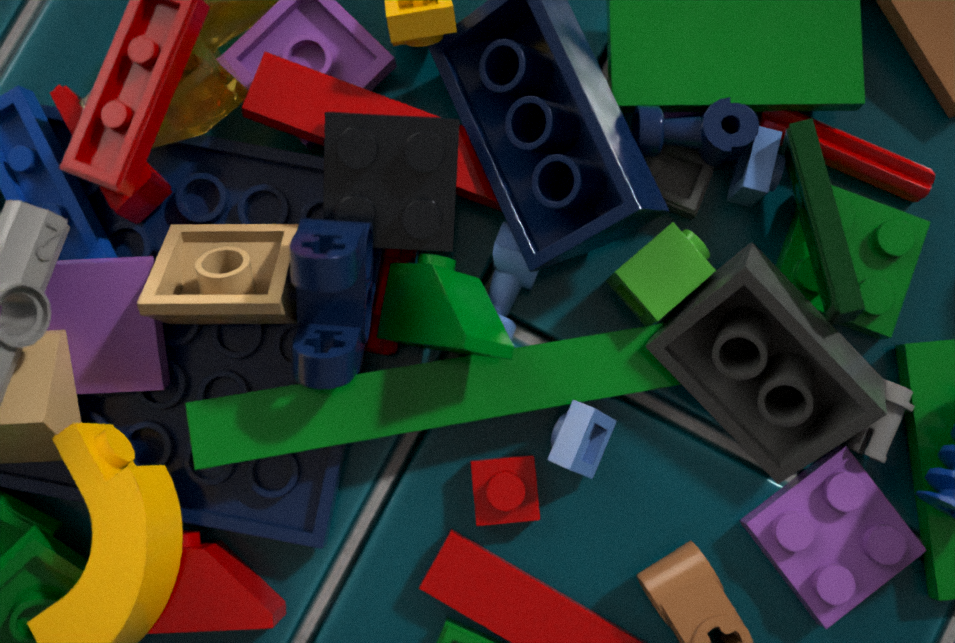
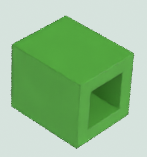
[606,222,716,326]

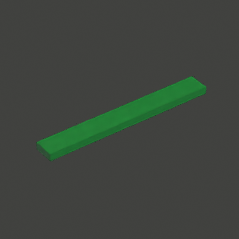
[185,323,682,470]

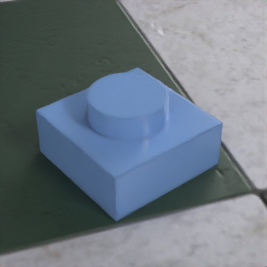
[726,126,785,207]
[547,400,617,479]

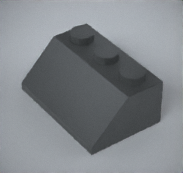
[645,242,887,484]

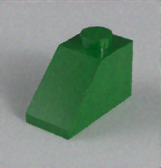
[377,254,514,360]

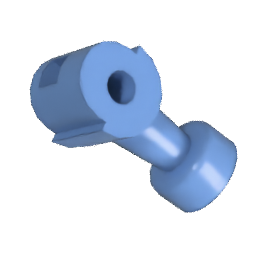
[488,221,539,341]

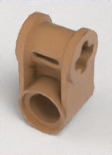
[636,540,753,643]

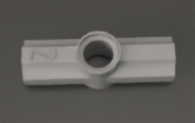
[0,200,70,405]

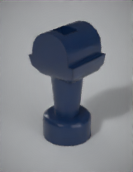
[631,97,759,168]

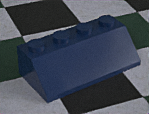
[428,0,669,272]

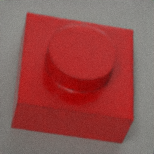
[471,455,540,526]

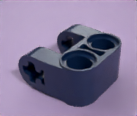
[290,218,373,389]

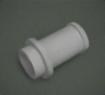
[844,379,915,463]

